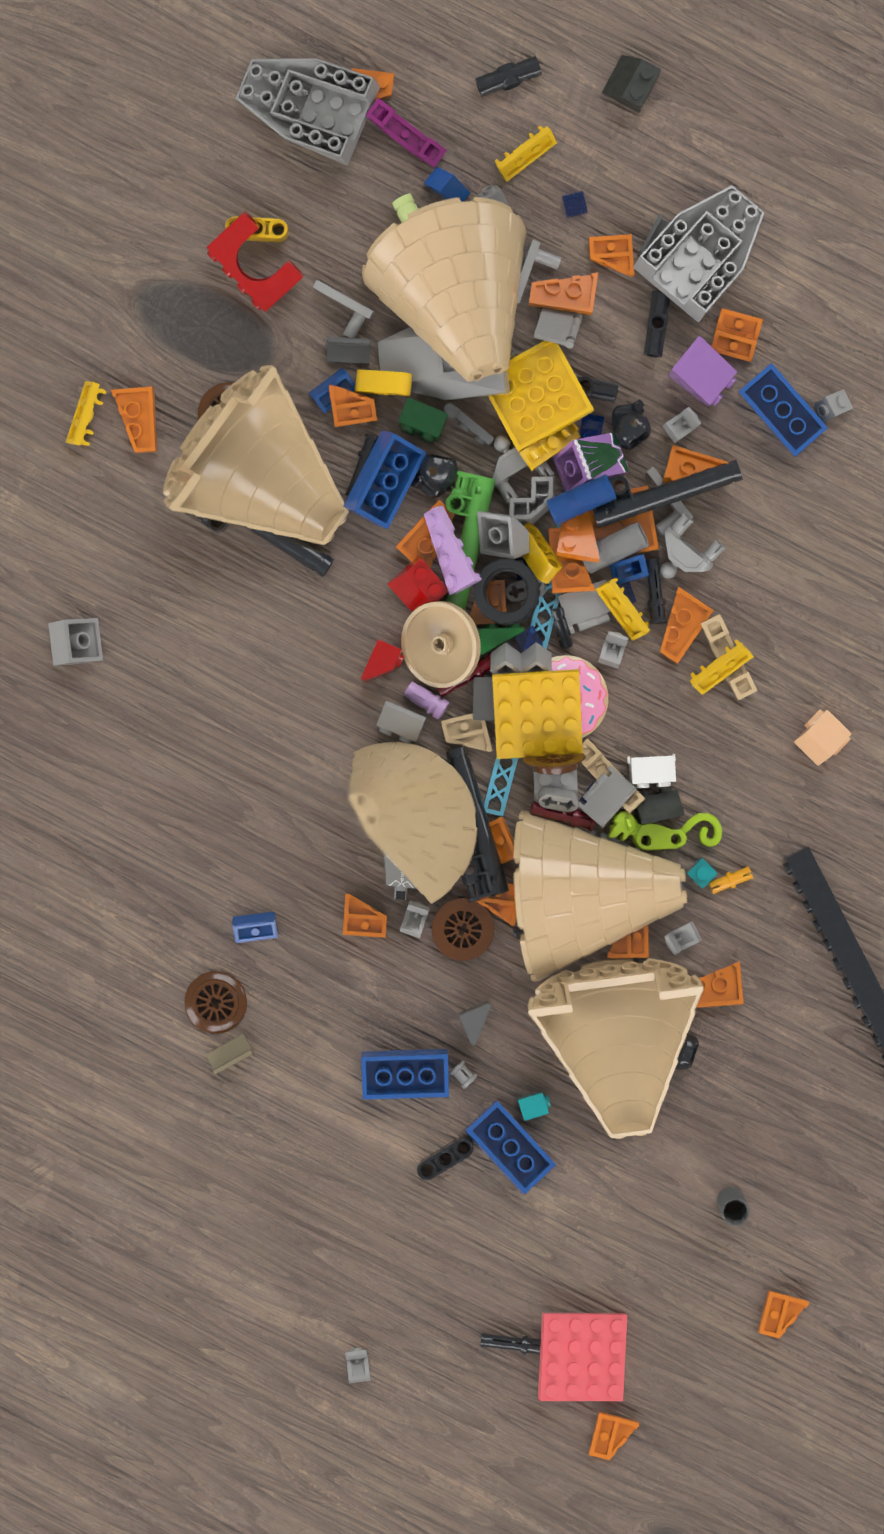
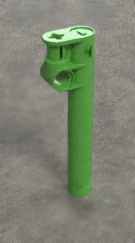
[445,471,496,611]

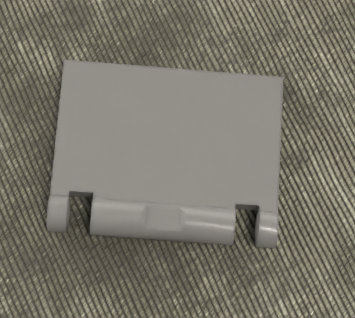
[534,308,583,348]
[557,579,616,635]
[578,766,637,828]

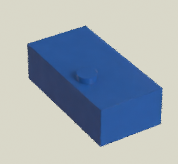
[739,363,828,458]
[343,430,427,529]
[361,1049,449,1100]
[464,1101,556,1195]

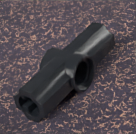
[475,56,542,97]
[643,290,670,358]
[576,376,619,403]

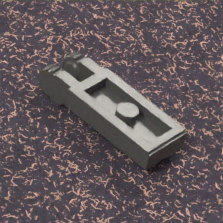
[443,403,495,446]

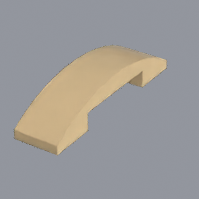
[700,614,758,700]
[581,738,645,814]

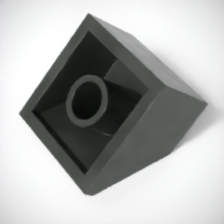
[602,55,661,113]
[636,787,685,824]

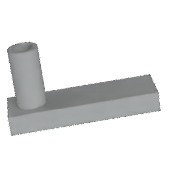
[517,240,561,305]
[313,280,375,339]
[645,467,693,536]

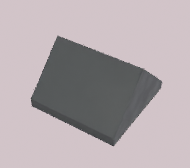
[459,1001,492,1046]

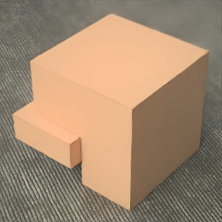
[794,709,852,766]

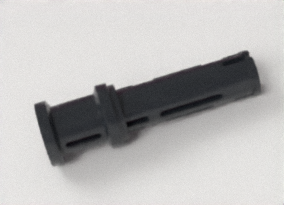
[345,433,378,496]
[645,558,668,625]
[480,1333,541,1355]

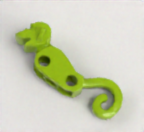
[606,811,722,850]

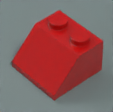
[387,555,448,612]
[361,639,405,682]

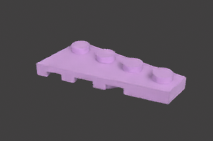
[424,506,482,595]

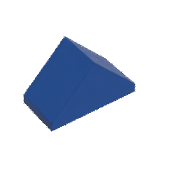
[424,167,471,202]
[610,554,649,585]

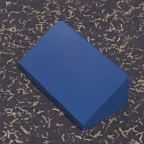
[309,368,355,414]
[232,912,278,943]

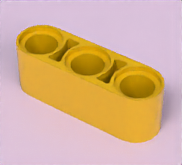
[225,216,289,242]
[355,370,413,396]
[522,523,562,584]

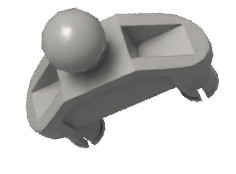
[492,435,554,504]
[660,513,726,579]

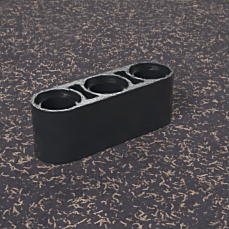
[417,1136,473,1180]

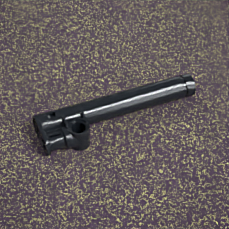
[592,460,743,528]
[185,513,334,577]
[446,747,509,903]

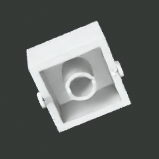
[627,754,676,788]

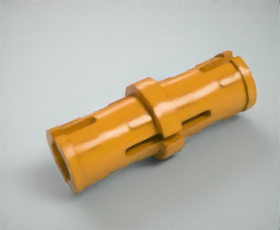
[708,866,753,895]

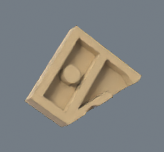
[441,713,492,752]

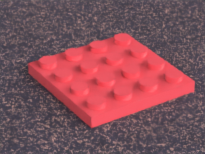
[538,1313,627,1401]

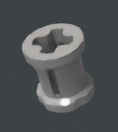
[449,1060,477,1089]

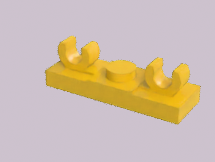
[495,126,557,182]
[66,381,106,446]
[519,423,581,471]
[595,578,650,641]
[690,640,754,695]

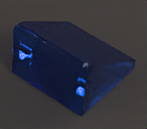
[579,414,604,439]

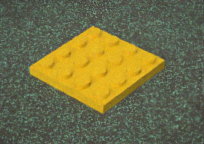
[488,340,595,453]
[492,669,583,759]

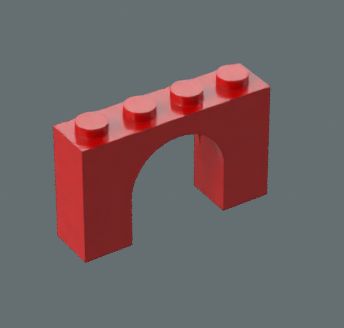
[206,210,304,312]

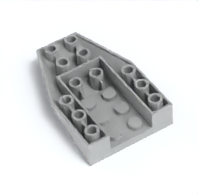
[235,58,380,166]
[633,185,765,323]
[378,327,510,400]

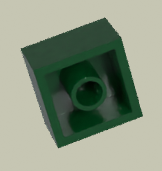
[398,398,448,444]

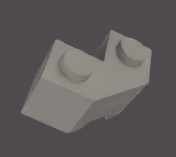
[509,477,555,525]
[490,642,552,674]

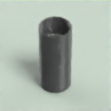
[717,1187,750,1226]

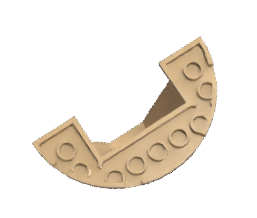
[362,197,527,382]
[163,365,349,545]
[349,742,478,904]
[514,810,687,982]
[528,958,703,1139]

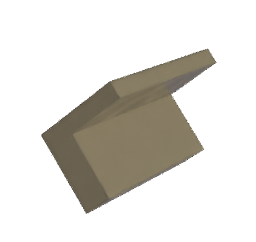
[206,1033,254,1075]

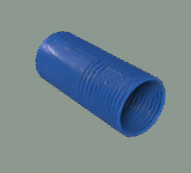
[546,474,616,525]

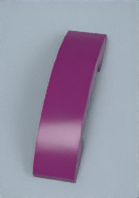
[366,98,447,168]

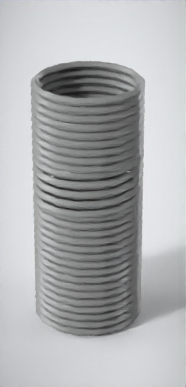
[582,522,649,574]

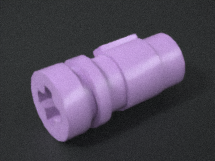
[403,681,450,720]

